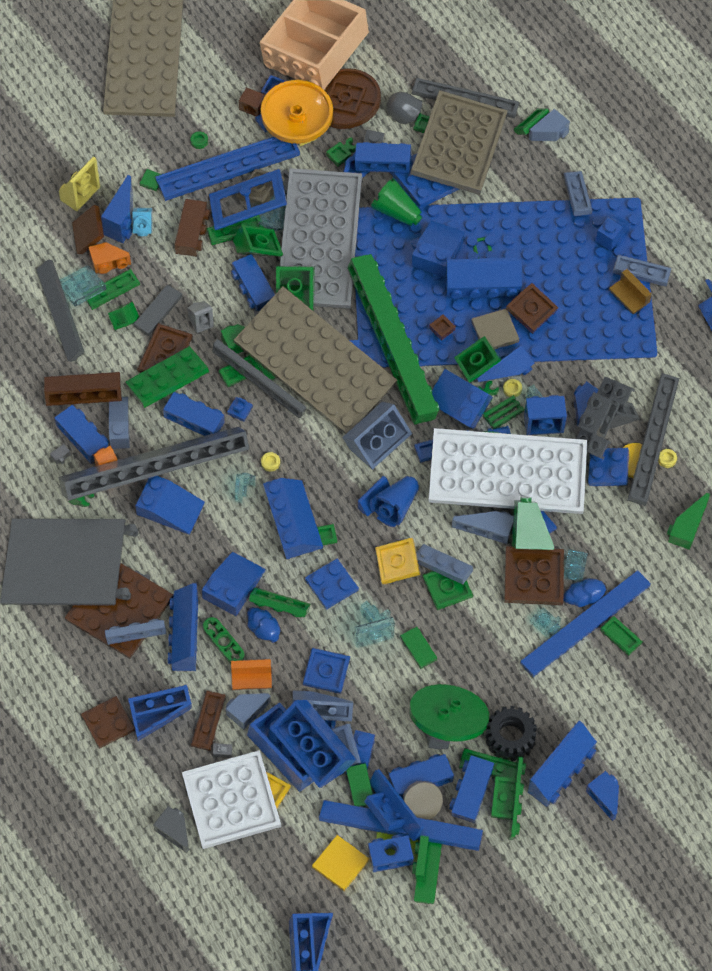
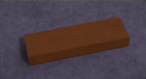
[191,690,226,751]

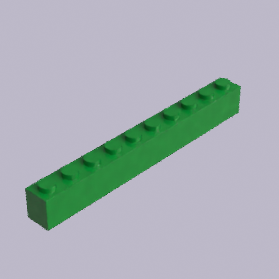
[347,254,439,425]

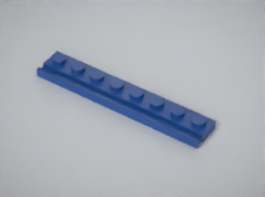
[155,137,300,201]

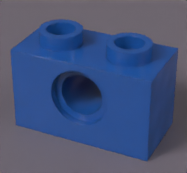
[368,834,414,873]

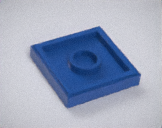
[303,648,350,694]

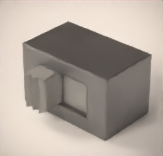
[50,444,71,464]
[213,743,232,758]

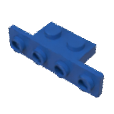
[364,769,424,841]

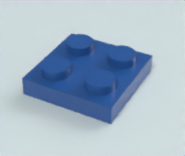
[588,448,629,486]
[305,558,359,610]

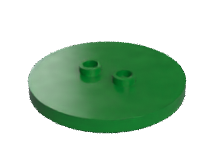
[409,684,489,742]

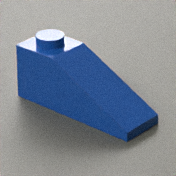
[475,345,535,383]

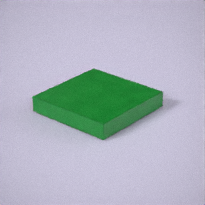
[422,571,473,610]

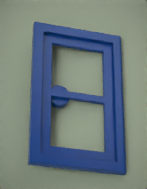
[209,169,287,230]

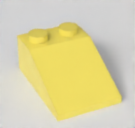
[59,156,100,211]

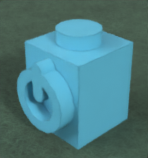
[133,208,152,236]

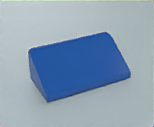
[358,476,390,516]

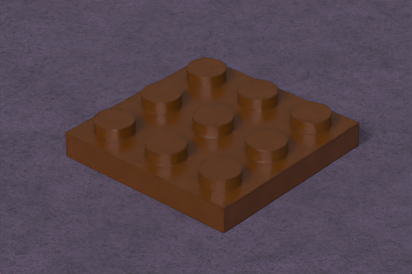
[504,546,564,606]

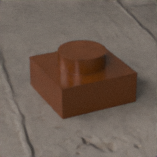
[429,314,456,341]

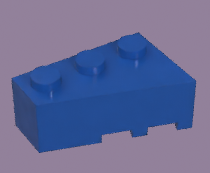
[128,685,192,741]

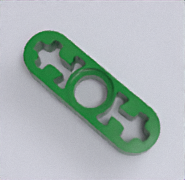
[203,617,245,664]

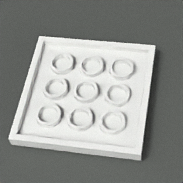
[182,750,281,849]

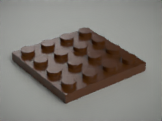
[65,563,174,659]

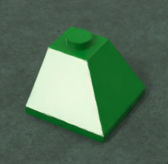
[233,224,283,257]

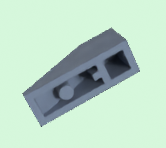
[109,397,130,449]
[452,511,514,544]
[292,691,353,721]

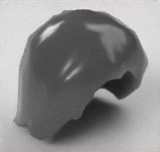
[386,91,423,125]

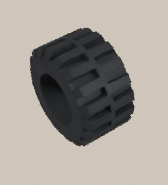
[485,706,537,761]

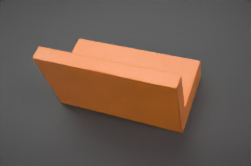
[231,659,272,690]

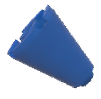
[369,476,419,527]

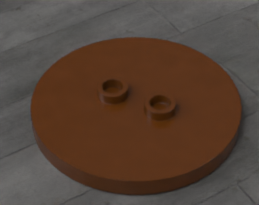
[324,68,381,129]

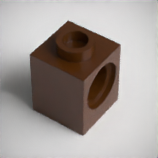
[239,87,265,116]

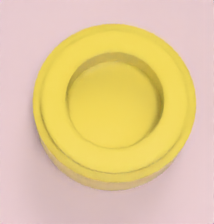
[503,379,522,397]
[658,449,677,468]
[261,452,280,472]

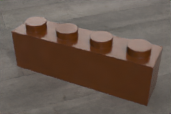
[44,372,122,406]

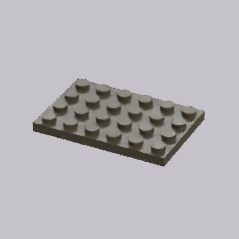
[411,90,508,195]

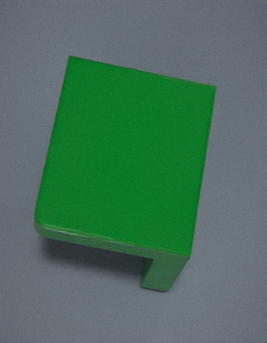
[108,301,139,330]

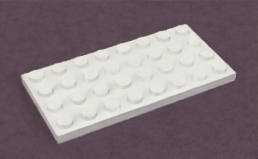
[429,428,587,514]

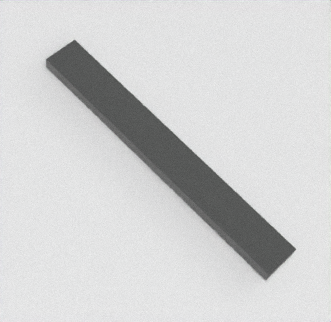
[627,373,680,506]

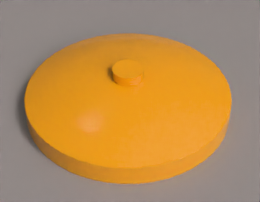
[261,80,333,144]

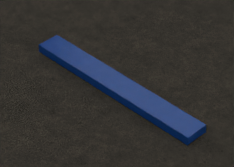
[520,570,651,677]
[319,800,483,851]

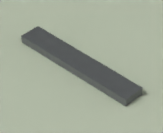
[412,78,519,119]
[36,259,85,362]
[212,339,307,418]

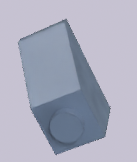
[529,109,570,141]
[226,693,271,730]

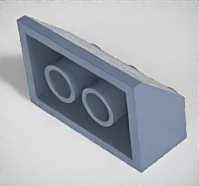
[342,402,412,470]

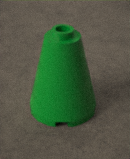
[371,178,422,226]

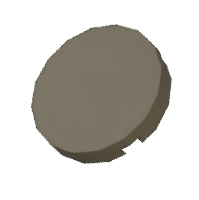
[403,781,443,820]

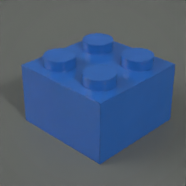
[524,395,567,435]

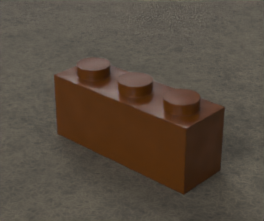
[174,199,210,257]

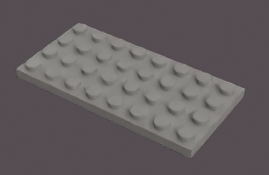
[280,168,362,309]

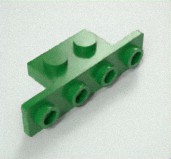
[491,757,526,840]
[412,836,442,904]

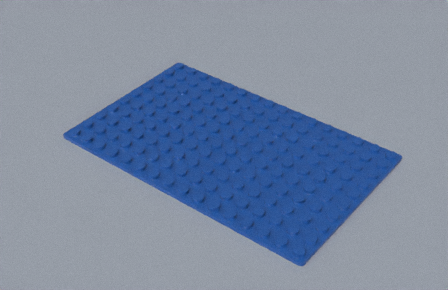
[355,198,658,368]

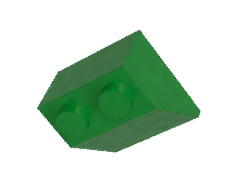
[454,336,502,383]

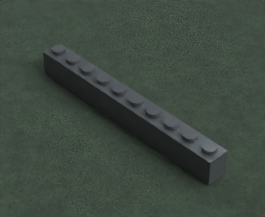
[58,427,249,500]

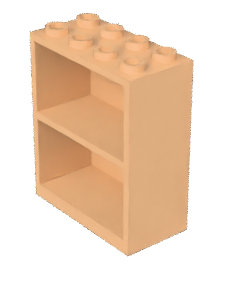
[260,0,369,90]

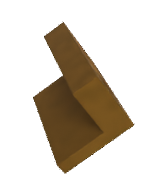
[609,269,652,315]

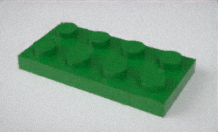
[125,346,209,408]

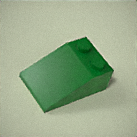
[276,266,315,311]

